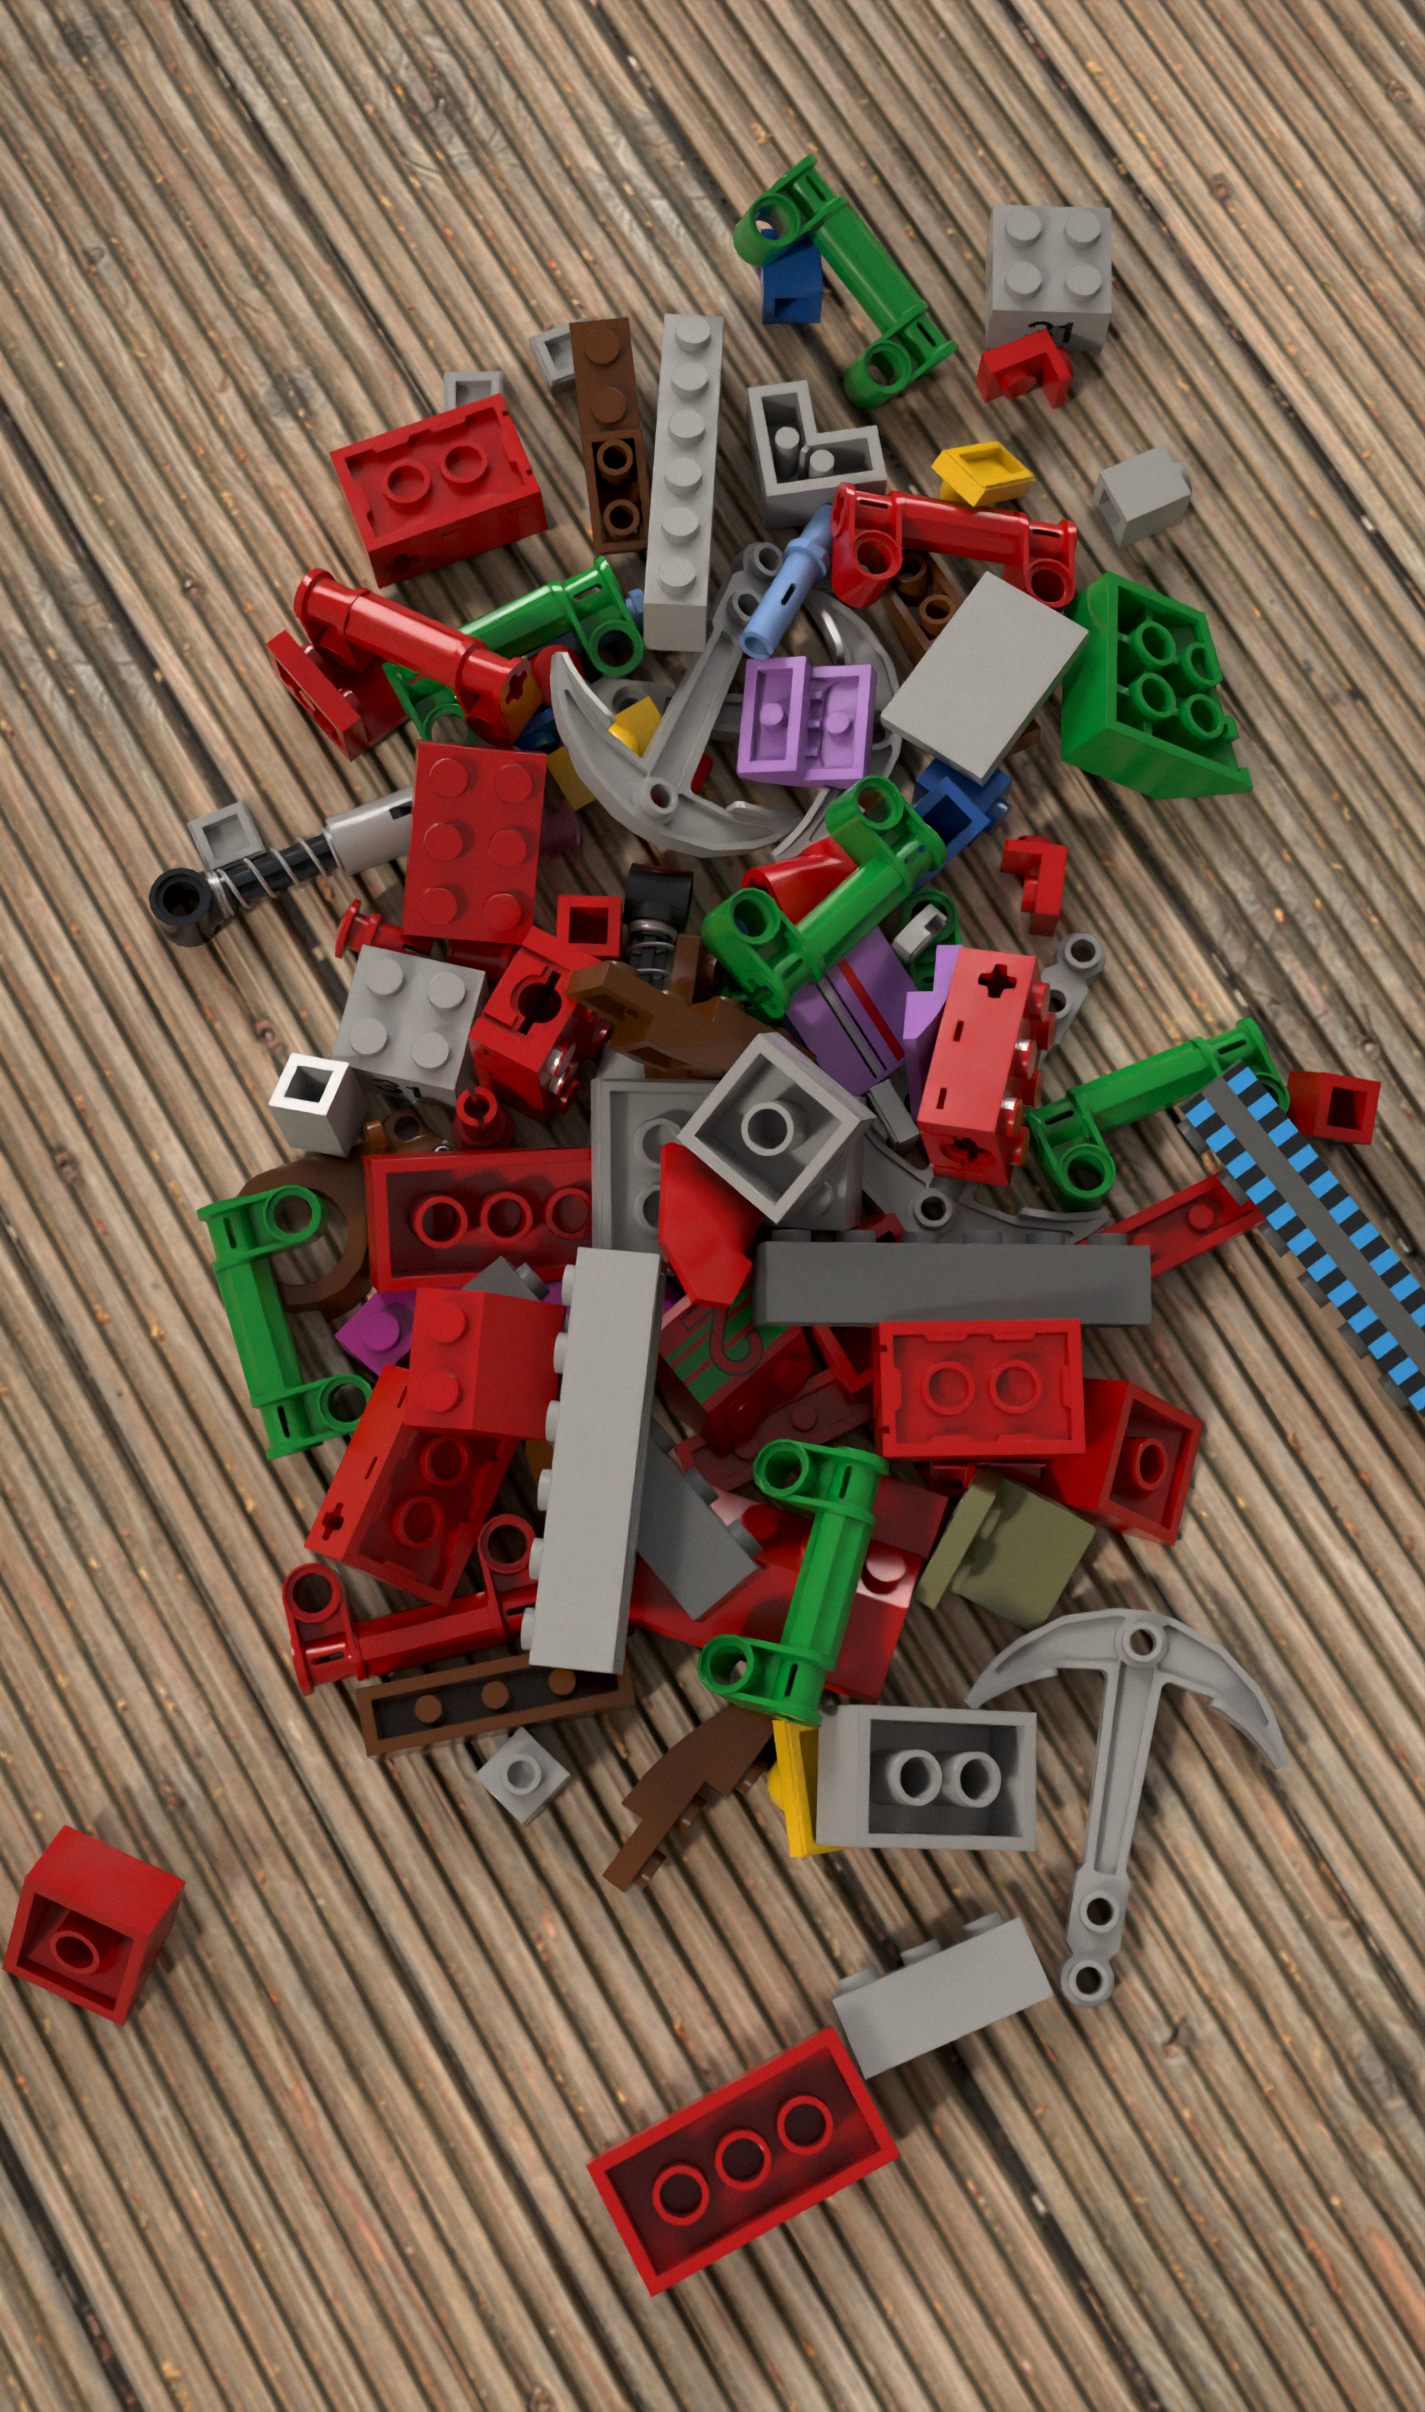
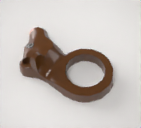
[230,1109,456,1323]

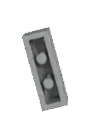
[829,1910,1054,2080]

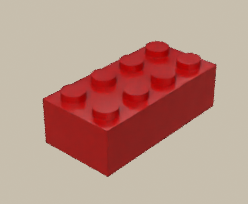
[585,2024,901,2298]

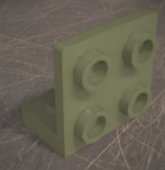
[911,1465,1097,1632]

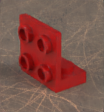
[266,630,425,762]

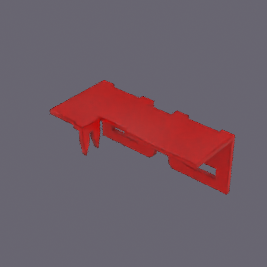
[929,1460,1046,1497]

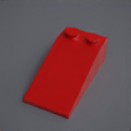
[364,1146,592,1293]

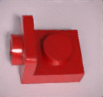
[975,328,1074,409]
[1000,835,1068,937]

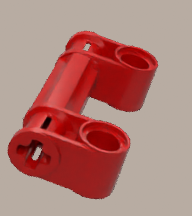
[830,482,1077,613]
[293,568,544,748]
[282,1514,539,1696]

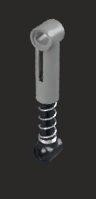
[149,744,520,948]
[585,863,694,1146]

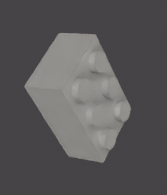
[816,1705,1037,1851]

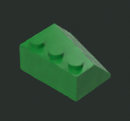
[1061,571,1254,800]

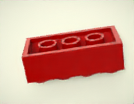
[628,1487,923,1705]

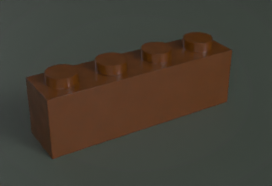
[355,1651,637,1761]

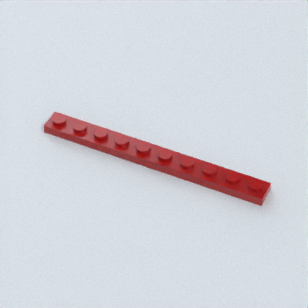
[674,1169,1267,1493]

